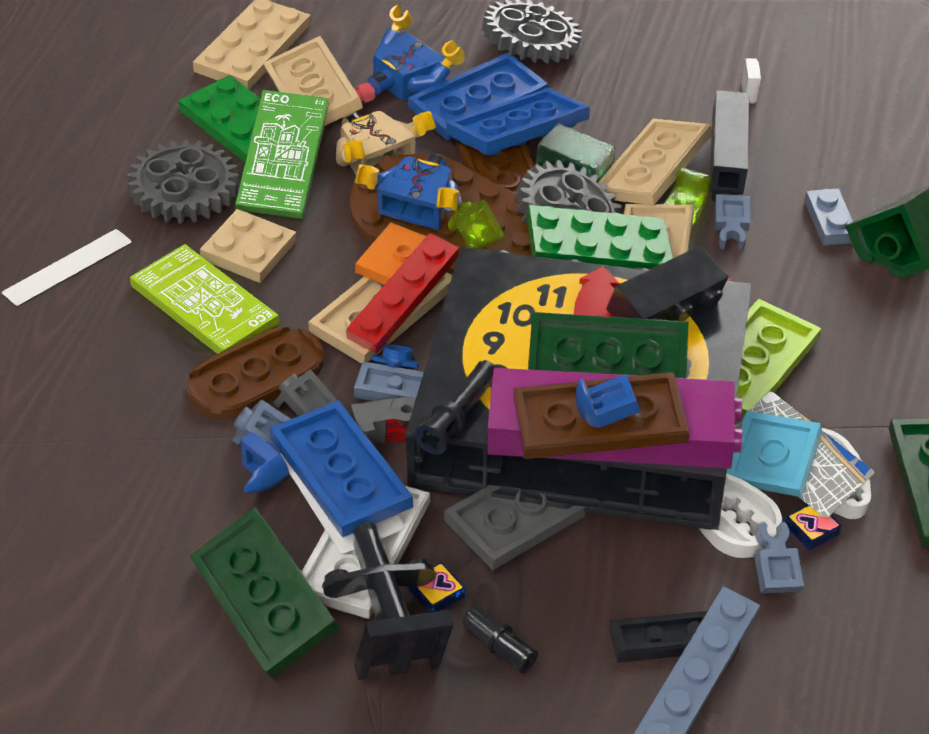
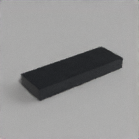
[609,611,740,663]

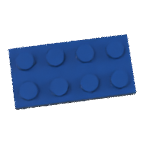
[408,52,548,141]
[446,88,590,155]
[270,400,413,538]

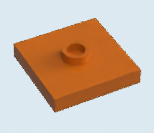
[355,222,426,285]

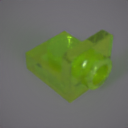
[664,167,711,225]
[447,199,505,249]

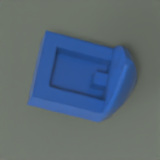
[576,374,641,428]
[240,432,289,494]

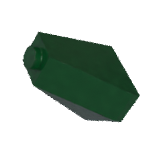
[845,186,929,278]

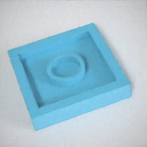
[726,411,822,497]

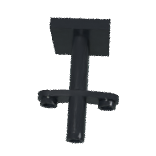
[322,523,454,680]

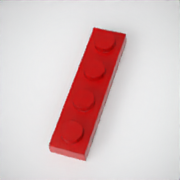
[346,233,459,354]

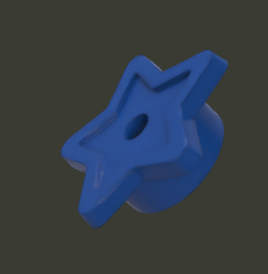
[372,345,419,368]

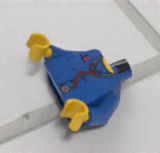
[367,5,465,100]
[355,153,462,230]

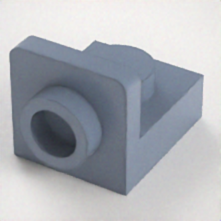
[232,400,291,453]

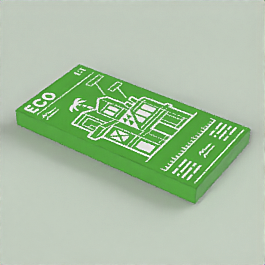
[236,90,329,219]

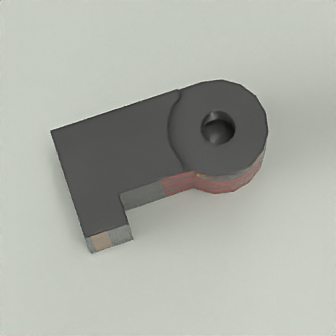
[350,397,416,445]

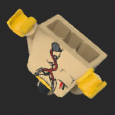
[336,111,437,175]

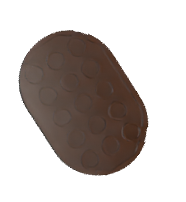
[350,153,532,276]

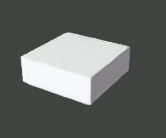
[741,58,761,103]

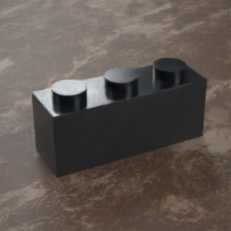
[606,245,729,322]

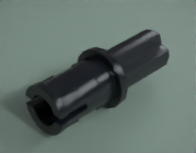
[462,606,538,673]

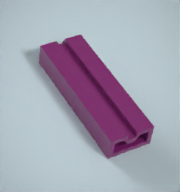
[488,368,742,469]

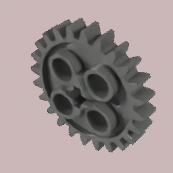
[481,0,582,63]
[127,139,239,223]
[515,160,621,223]

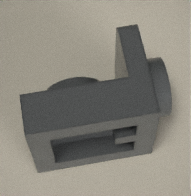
[274,369,338,416]

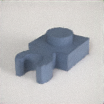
[715,194,750,250]
[754,522,804,594]

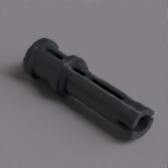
[415,360,497,455]

